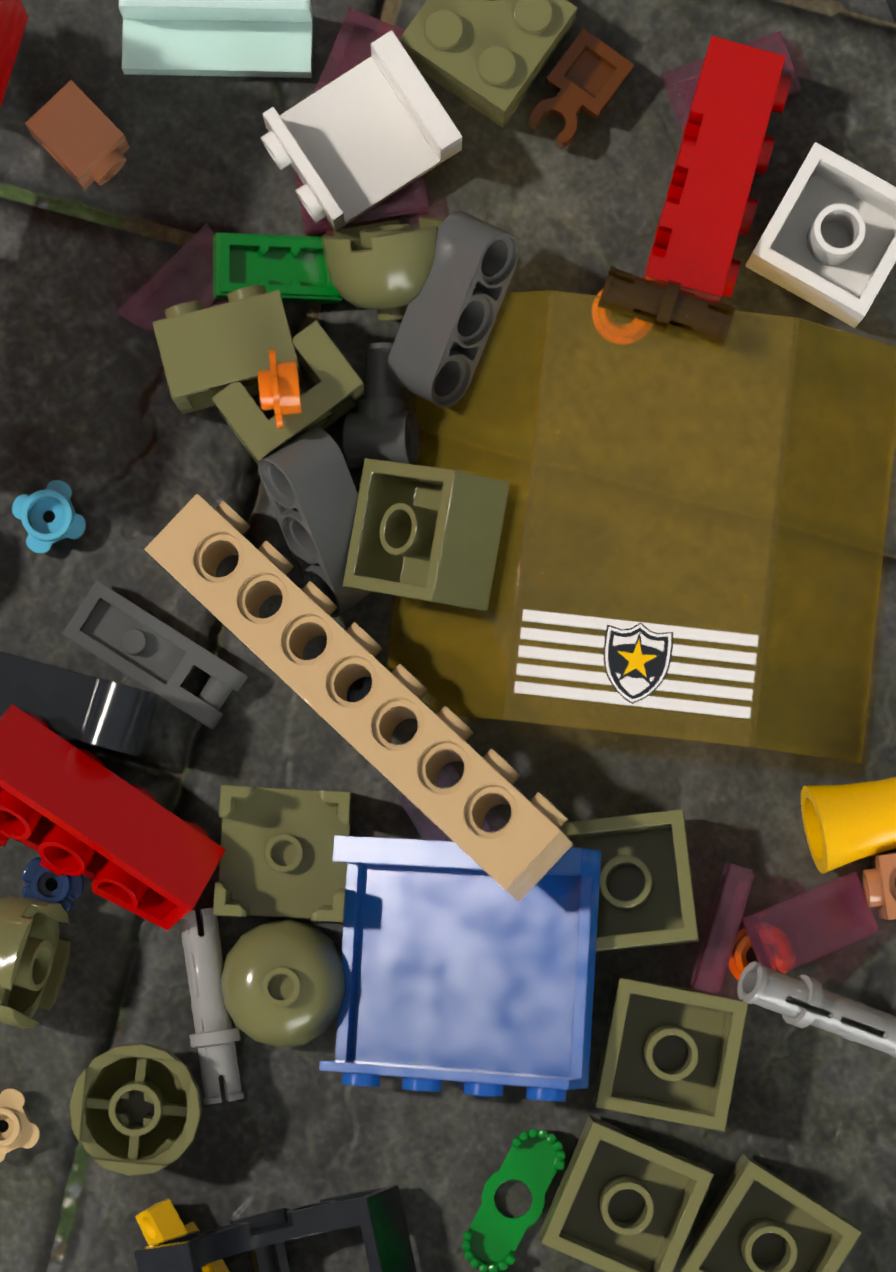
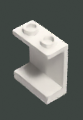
[260,30,462,231]

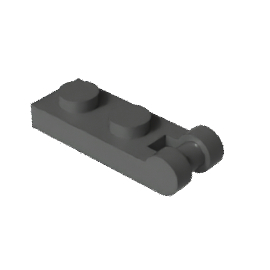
[62,580,248,730]

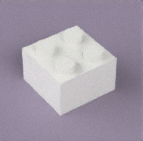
[745,142,896,328]

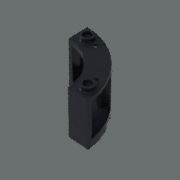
[134,1185,417,1272]

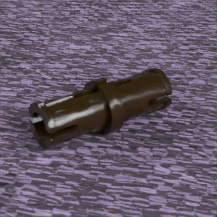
[598,266,736,347]

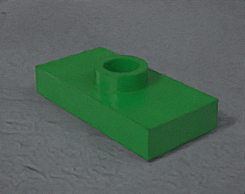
[213,233,342,304]

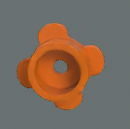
[257,349,302,429]

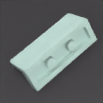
[118,0,313,78]

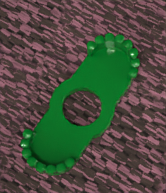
[462,1128,565,1272]

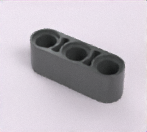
[387,211,520,408]
[259,427,373,618]

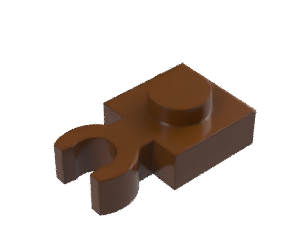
[529,28,634,149]

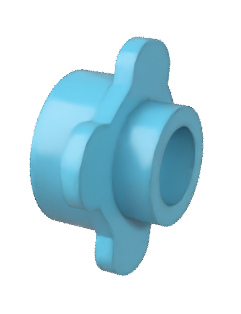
[12,480,86,554]

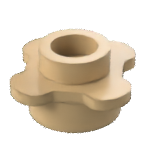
[0,1088,40,1162]

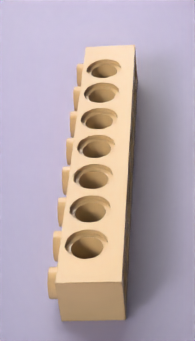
[144,494,573,902]

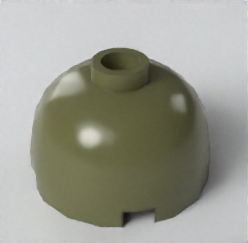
[321,217,445,320]
[0,896,71,1028]
[221,919,345,1048]
[70,1042,202,1176]

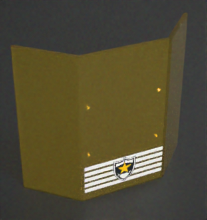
[387,290,896,763]

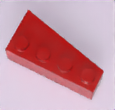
[643,36,792,301]
[0,704,226,931]

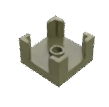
[211,320,365,466]
[213,785,352,922]

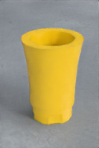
[801,777,896,874]

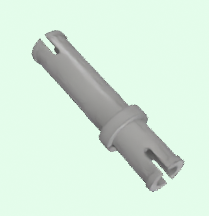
[179,907,245,1105]
[737,961,896,1058]

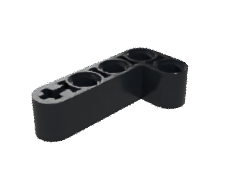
[0,652,159,757]

